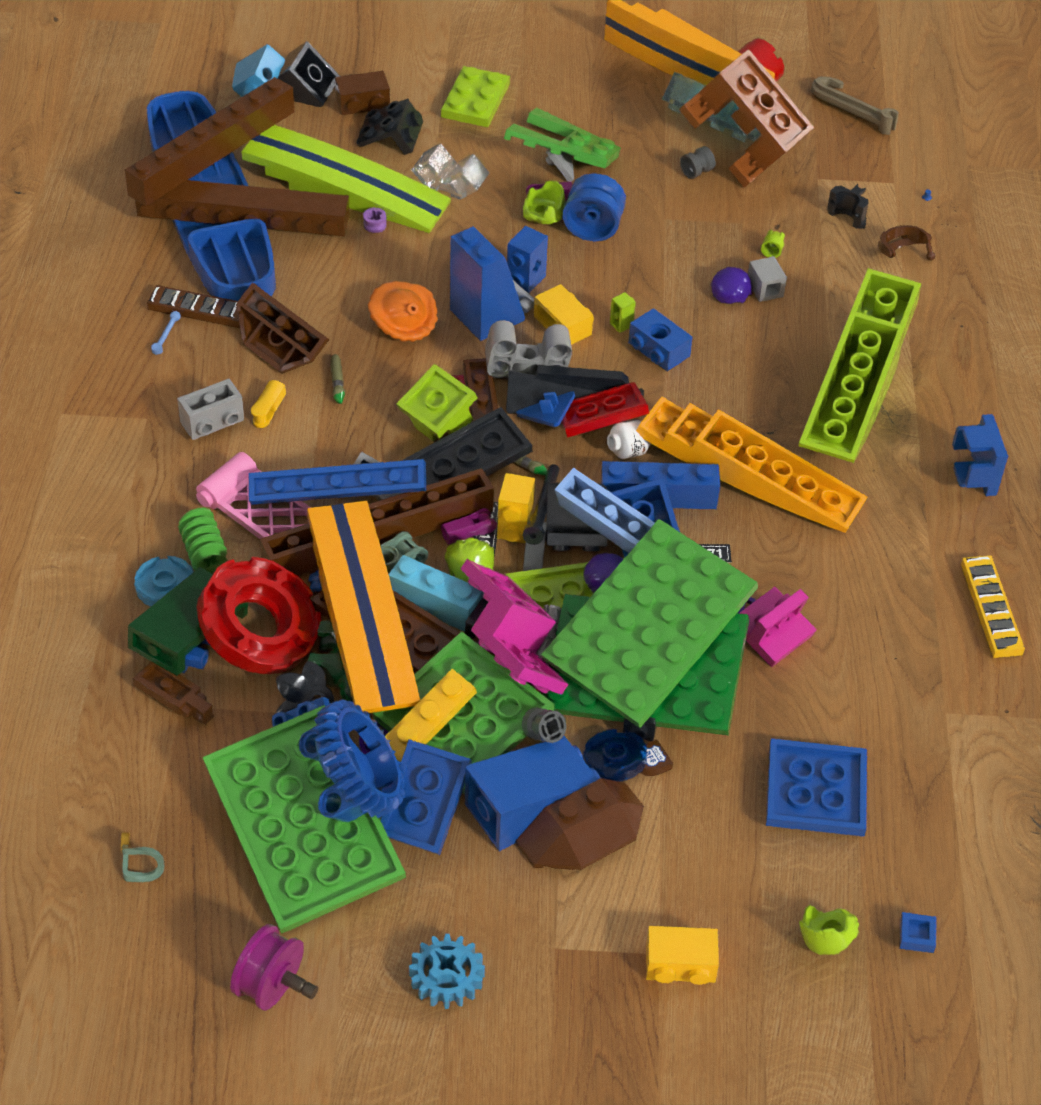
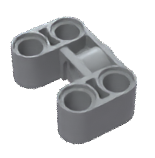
[485,320,572,378]

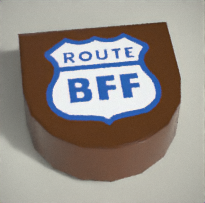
[635,739,673,776]

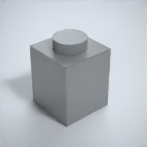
[748,256,787,302]

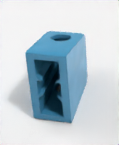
[232,44,285,97]

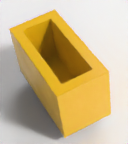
[534,284,594,345]
[497,473,535,543]
[646,926,719,985]

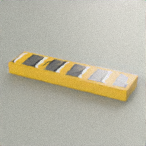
[961,555,1025,658]

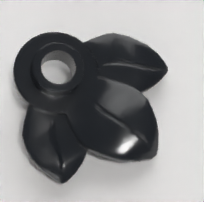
[276,661,335,713]

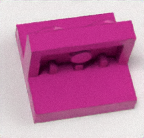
[739,587,817,667]

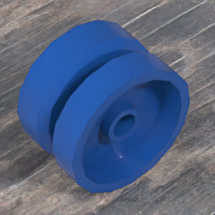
[563,173,626,242]

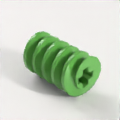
[178,508,227,574]

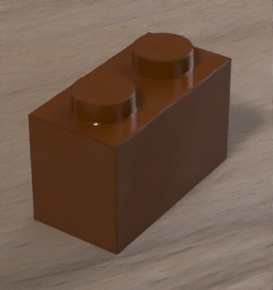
[335,71,390,115]

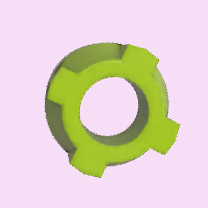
[761,230,785,258]

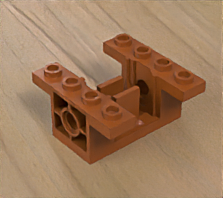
[679,49,814,188]

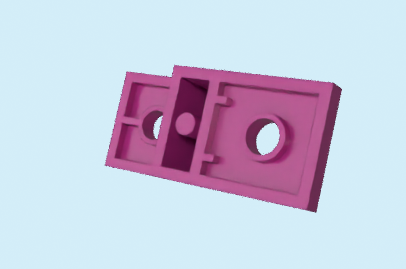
[461,559,568,695]

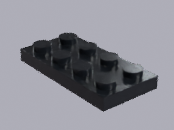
[403,407,533,486]

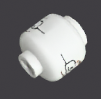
[607,419,651,459]

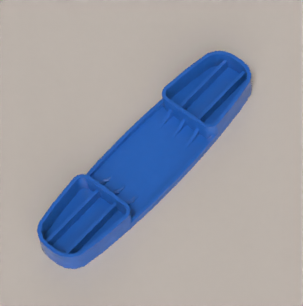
[147,91,276,301]

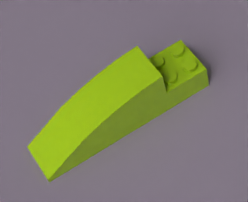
[798,268,921,463]

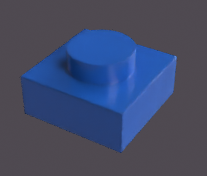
[899,912,936,953]

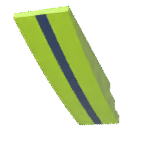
[241,125,451,233]

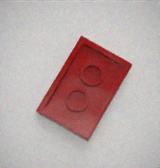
[561,382,650,438]

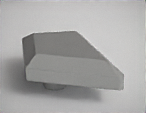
[546,138,574,182]

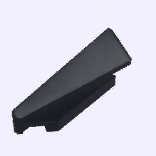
[506,365,644,414]

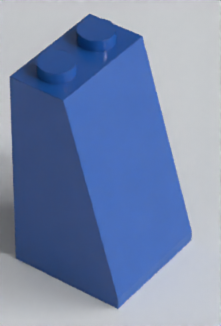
[450,226,525,341]
[465,736,600,851]

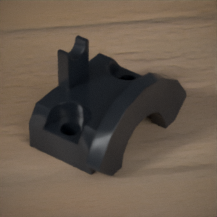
[827,184,869,229]

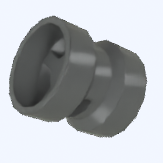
[680,146,716,179]
[522,707,567,743]

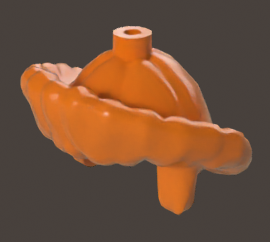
[368,281,438,342]

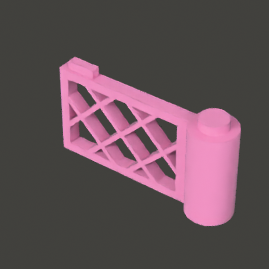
[196,452,311,539]

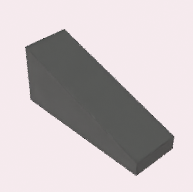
[523,521,547,571]

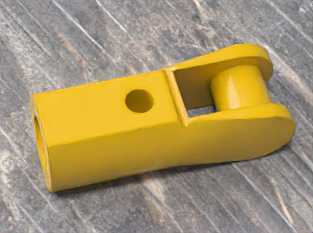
[251,380,286,428]

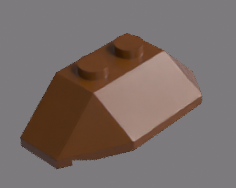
[236,282,329,374]
[516,778,644,870]

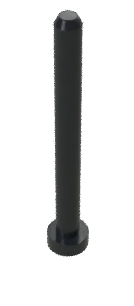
[522,464,560,545]

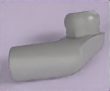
[513,280,534,313]

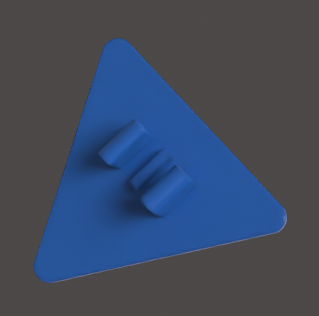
[516,391,575,427]

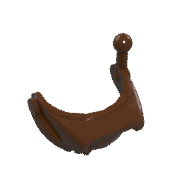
[878,225,935,261]

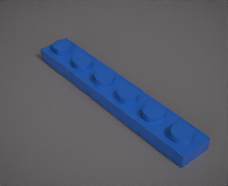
[249,459,426,505]

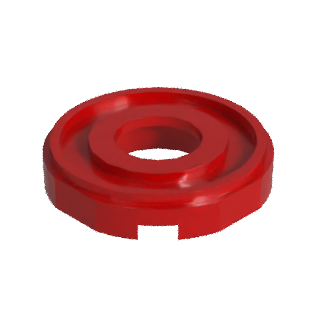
[197,557,321,674]

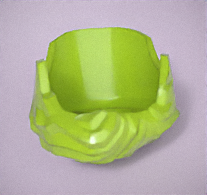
[523,181,566,224]
[445,538,494,583]
[799,905,859,955]

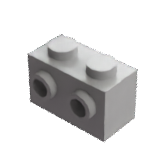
[177,378,244,440]

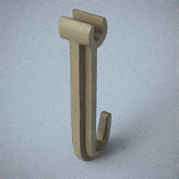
[811,77,899,135]

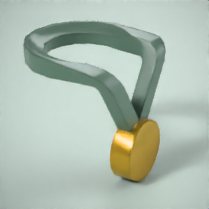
[121,832,165,882]

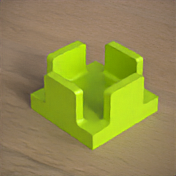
[396,364,477,441]

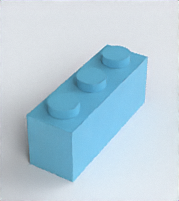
[388,555,483,632]

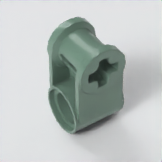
[380,532,428,574]

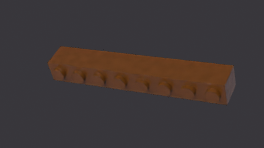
[125,77,294,206]
[135,180,350,237]
[260,468,494,576]

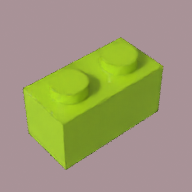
[609,292,636,333]

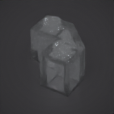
[411,143,490,200]

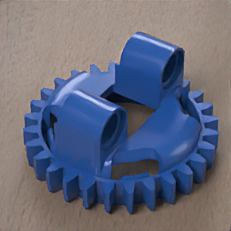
[299,699,405,822]

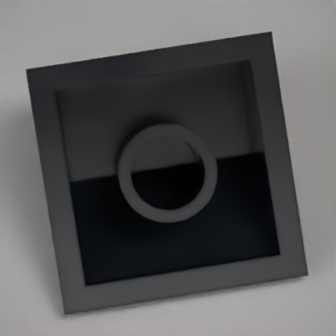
[278,41,340,107]

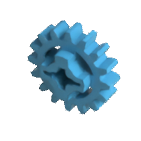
[409,934,485,1009]

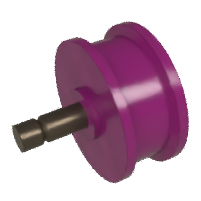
[230,924,319,1011]

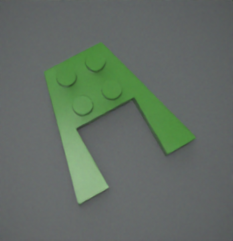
[504,108,621,169]

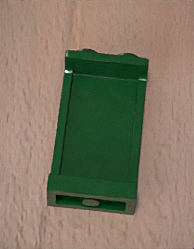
[128,567,248,676]

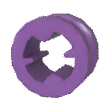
[363,208,387,233]

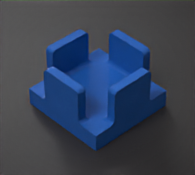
[952,414,1008,496]

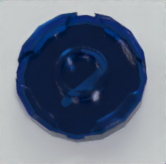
[583,729,647,782]

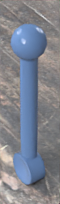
[151,311,181,355]

